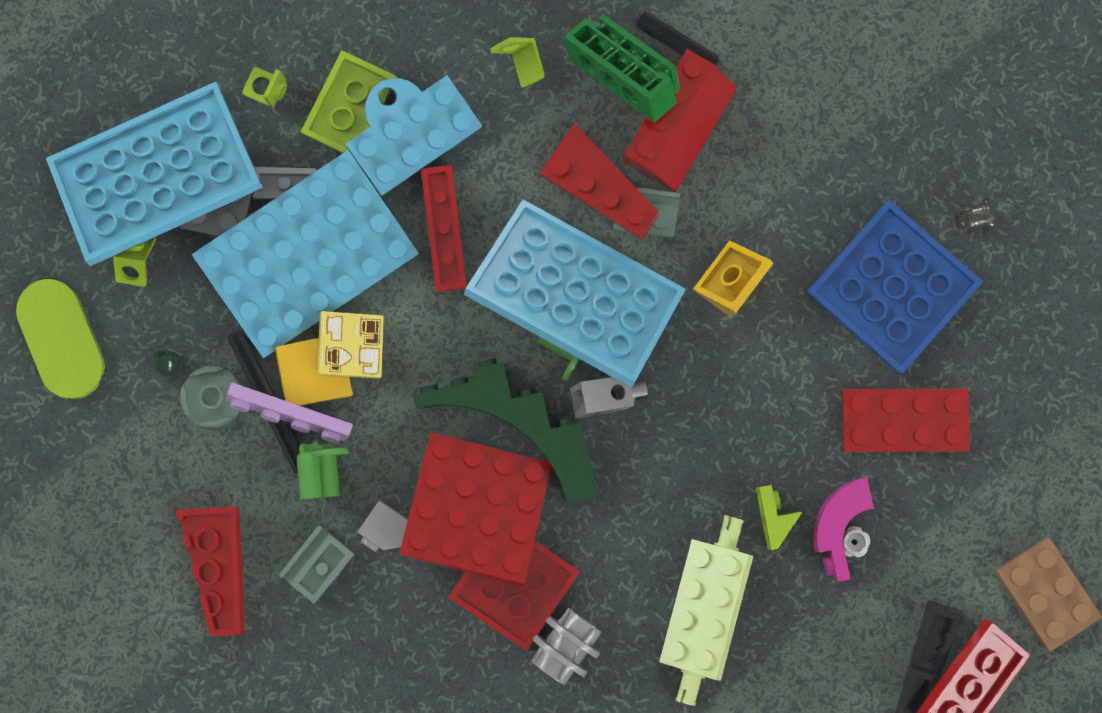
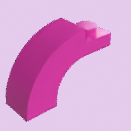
[813,477,874,582]

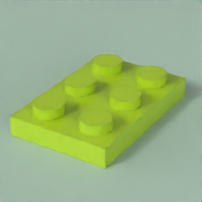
[301,50,397,154]

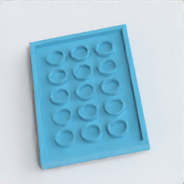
[46,82,263,266]
[192,150,419,358]
[464,199,686,388]

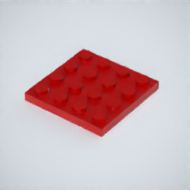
[399,432,551,586]

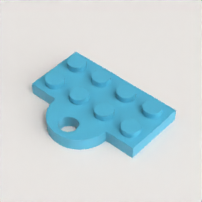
[345,75,482,197]

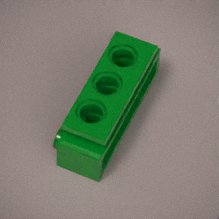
[564,14,680,123]

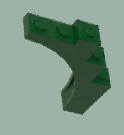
[413,358,598,503]

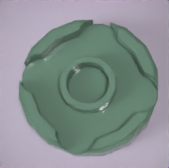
[180,366,241,428]

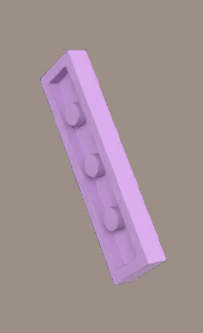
[224,382,353,443]

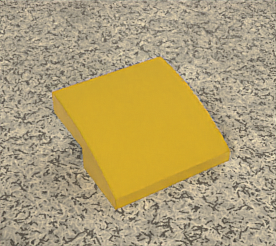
[275,338,353,406]

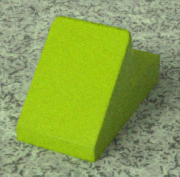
[756,485,802,550]

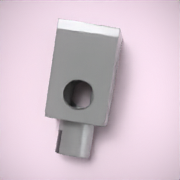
[570,377,648,419]

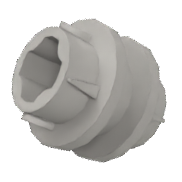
[531,608,602,685]

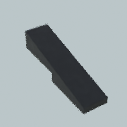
[895,600,962,713]

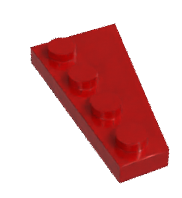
[540,123,659,240]
[175,507,245,636]

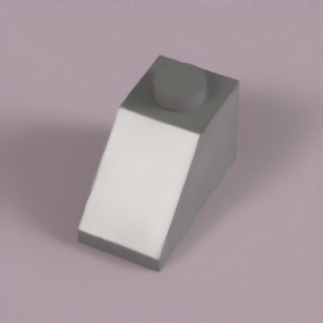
[357,501,408,552]

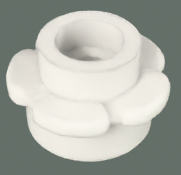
[843,526,870,557]

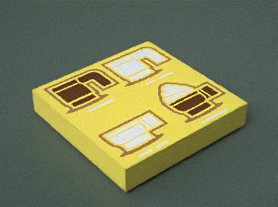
[317,311,384,379]

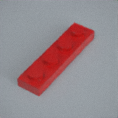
[421,165,467,292]

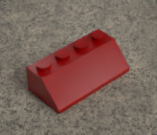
[623,49,737,193]

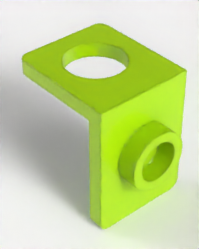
[490,37,545,88]
[242,67,287,108]
[113,237,156,287]

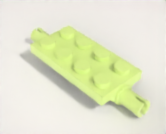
[659,515,753,706]

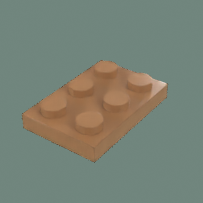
[994,537,1102,652]

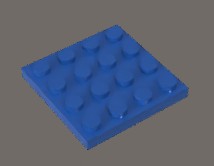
[806,200,983,375]

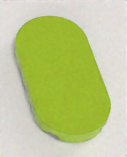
[16,279,105,399]

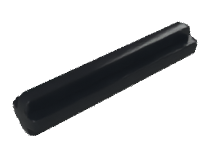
[636,11,719,66]

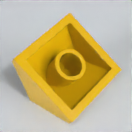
[693,240,773,318]

